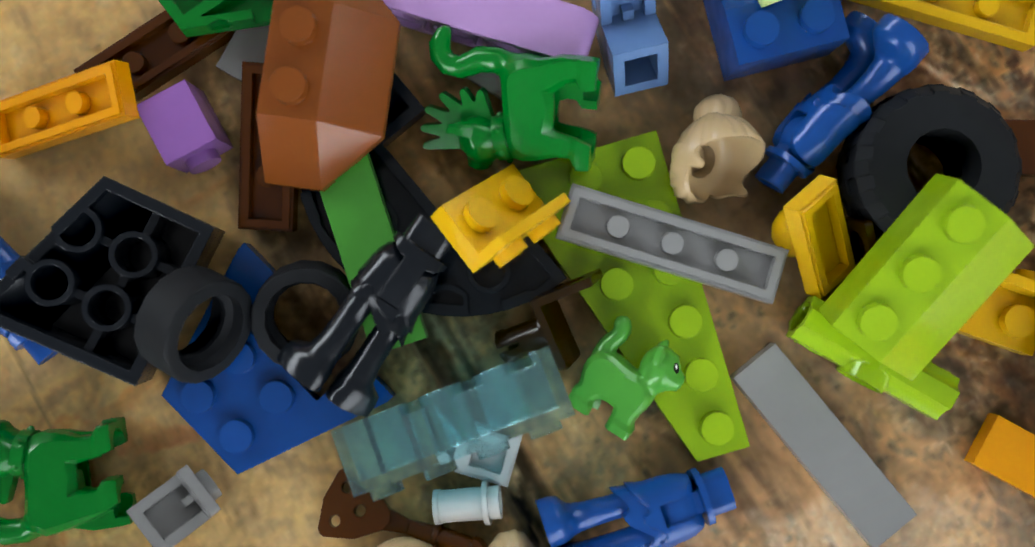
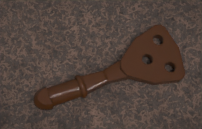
[318,468,488,547]

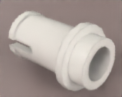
[432,480,503,526]

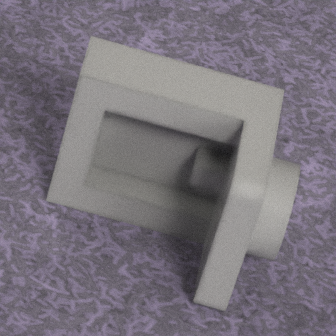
[126,464,222,547]

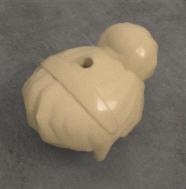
[669,94,766,204]

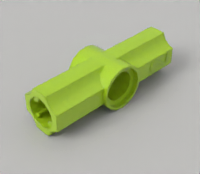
[786,296,960,420]

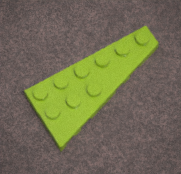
[519,130,750,462]

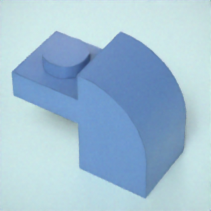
[591,0,669,97]

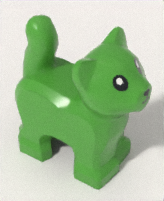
[566,315,686,441]

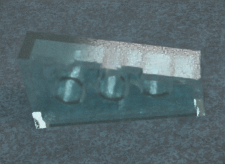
[330,346,576,501]

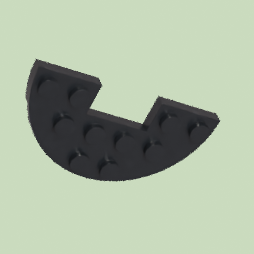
[300,73,567,317]

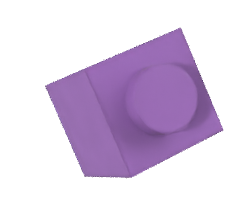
[137,79,234,174]

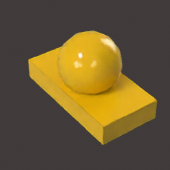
[771,174,856,299]

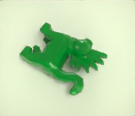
[420,25,602,172]
[0,417,137,545]

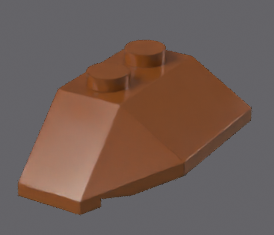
[256,0,401,192]

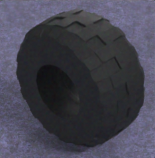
[836,84,1022,241]

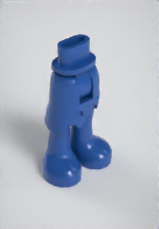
[754,11,929,194]
[535,466,737,547]

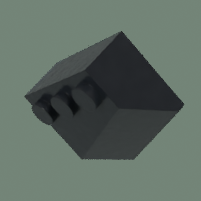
[0,176,225,386]

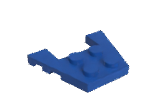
[162,243,396,474]

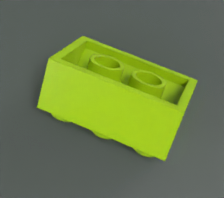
[818,173,1035,381]

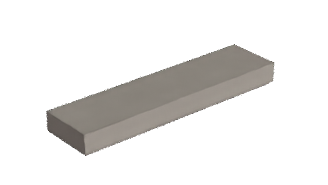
[555,183,789,304]
[729,342,917,547]

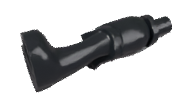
[277,213,452,417]

